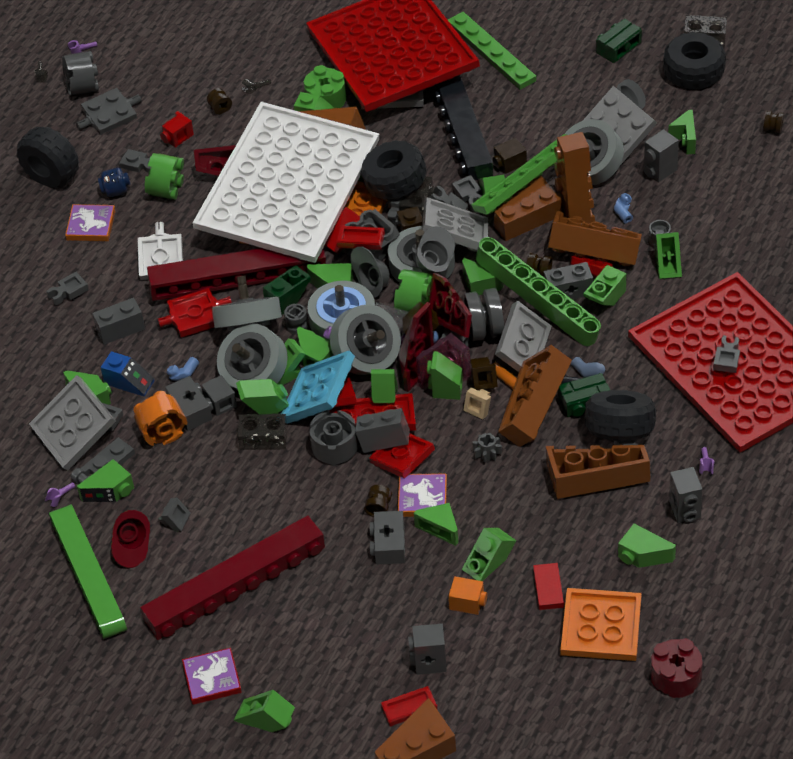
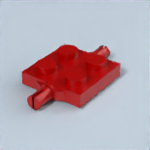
[157,288,232,337]

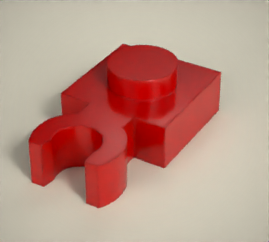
[571,256,613,278]

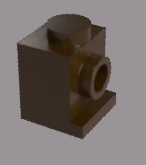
[470,357,498,390]

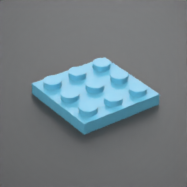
[279,351,355,424]

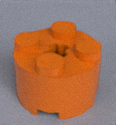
[133,391,188,446]

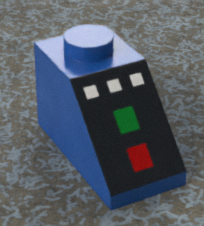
[100,351,155,397]

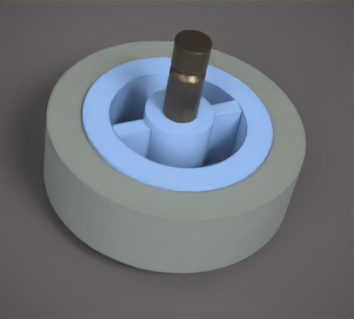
[307,281,375,339]

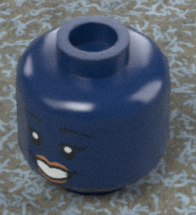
[98,167,131,198]

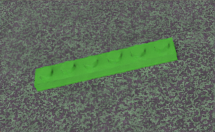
[448,12,536,90]
[471,134,567,214]

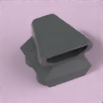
[343,209,400,261]

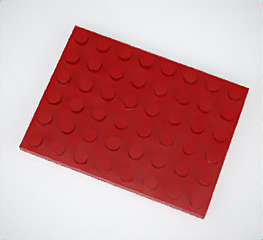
[306,0,480,112]
[628,272,793,453]

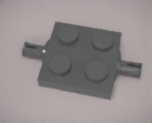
[76,88,142,135]

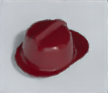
[111,510,150,568]

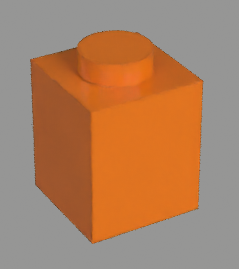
[449,576,487,615]

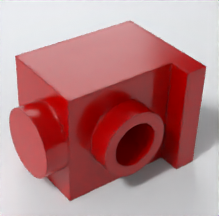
[160,111,194,148]

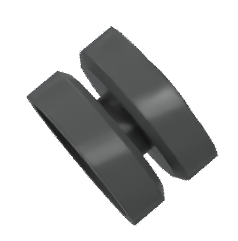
[463,288,504,342]

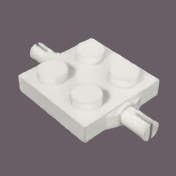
[138,222,183,280]

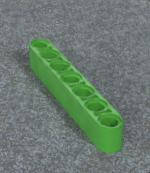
[476,237,601,346]
[49,504,127,639]

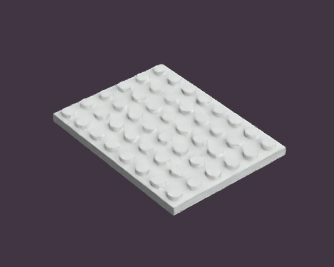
[193,102,379,263]

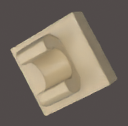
[463,387,491,419]

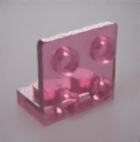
[416,333,471,388]

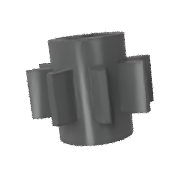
[473,433,502,462]

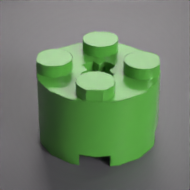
[303,65,346,108]
[145,153,184,200]
[394,269,433,315]

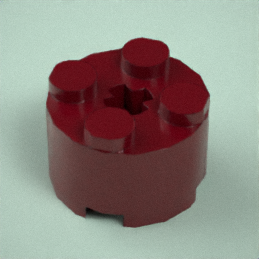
[651,638,702,698]

